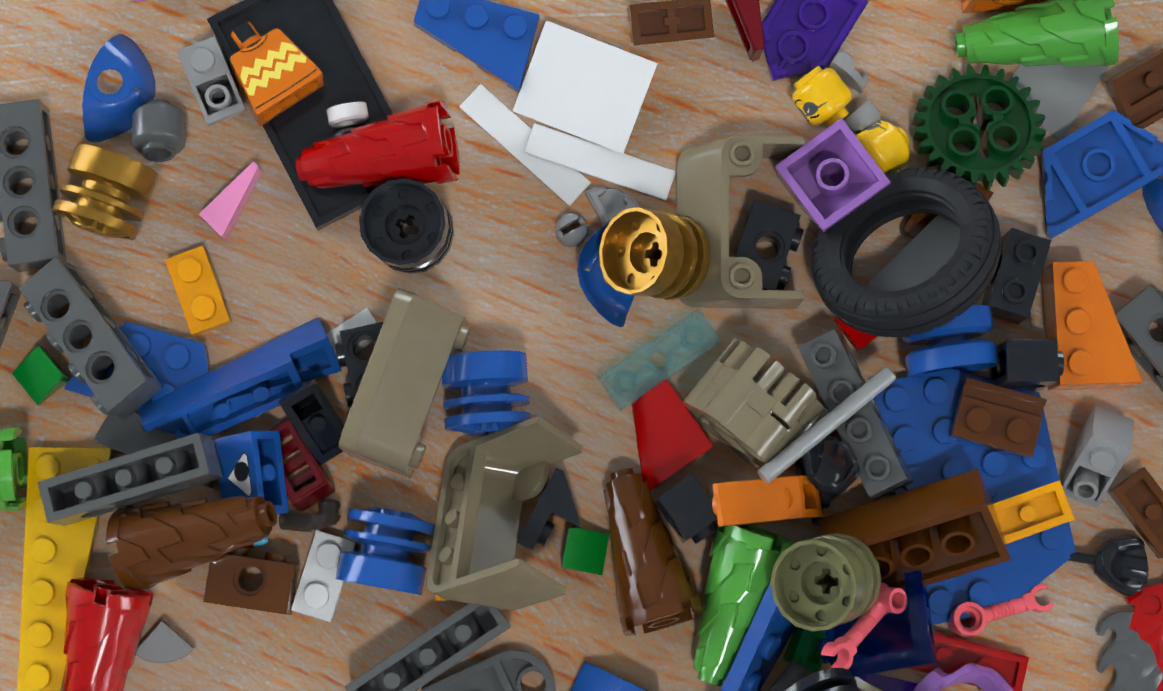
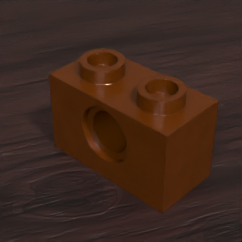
[203,548,300,615]

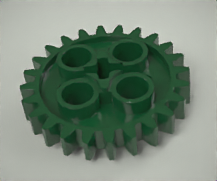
[912,64,1046,191]

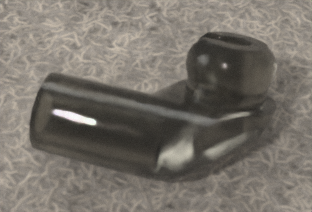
[279,499,342,533]

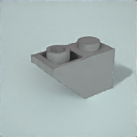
[177,36,246,126]
[1061,405,1134,508]

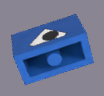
[214,431,289,515]

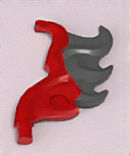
[1097,582,1163,691]

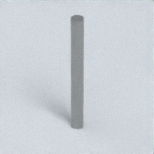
[757,367,896,484]

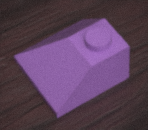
[775,118,891,233]

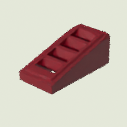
[725,0,764,62]
[268,418,335,512]

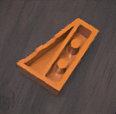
[1041,261,1143,391]

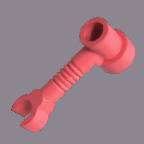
[821,582,907,670]
[947,584,1055,637]

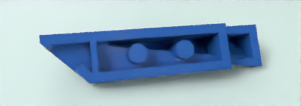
[139,318,342,439]

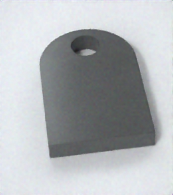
[421,650,556,691]

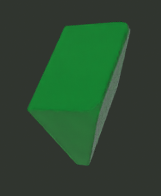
[12,345,70,405]
[562,526,609,575]

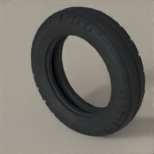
[812,168,1001,337]

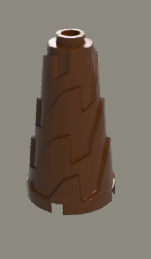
[603,468,704,636]
[106,496,277,591]

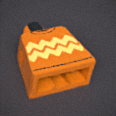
[229,22,324,126]

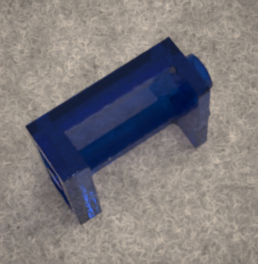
[819,570,937,677]

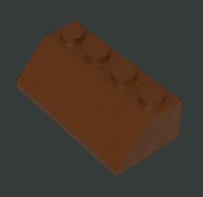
[819,469,1011,592]

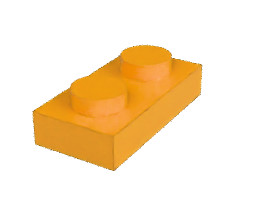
[164,246,232,337]
[993,480,1075,544]

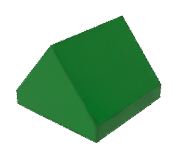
[783,627,832,672]

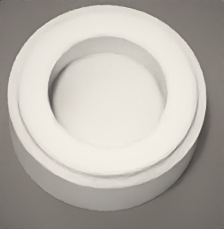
[326,102,369,127]

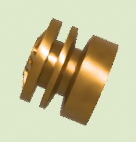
[52,143,159,240]
[599,207,710,300]

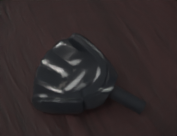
[801,435,860,508]
[1068,535,1149,596]

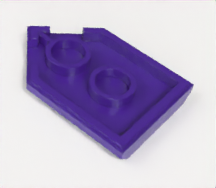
[762,0,869,81]

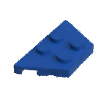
[1041,110,1163,240]
[65,322,219,434]

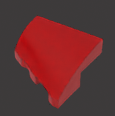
[631,379,713,491]

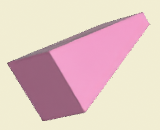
[199,161,262,242]

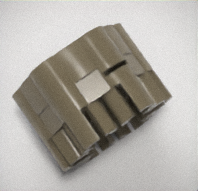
[683,338,829,478]

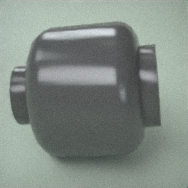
[132,99,185,162]

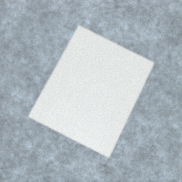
[513,21,658,154]

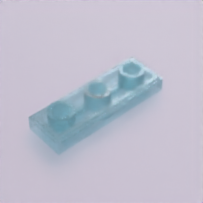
[597,308,722,411]

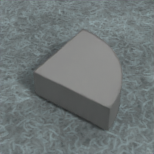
[829,50,868,94]
[585,187,640,226]
[136,621,195,663]

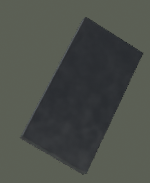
[207,0,393,231]

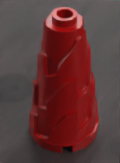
[296,100,460,189]
[63,578,153,691]

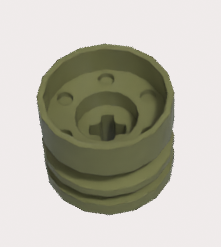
[770,533,882,632]

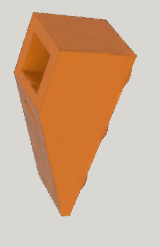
[712,476,823,527]

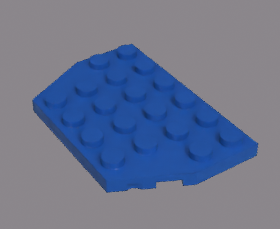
[874,368,1076,627]

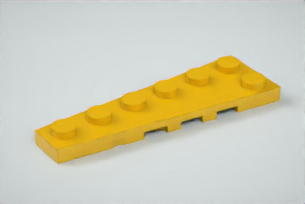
[17,447,114,691]

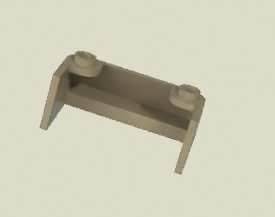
[676,135,804,309]
[339,288,470,478]
[426,416,582,610]

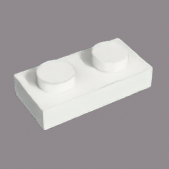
[291,530,357,622]

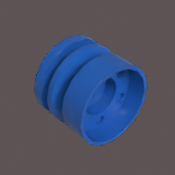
[442,350,531,435]
[335,507,435,595]

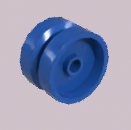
[902,305,999,379]

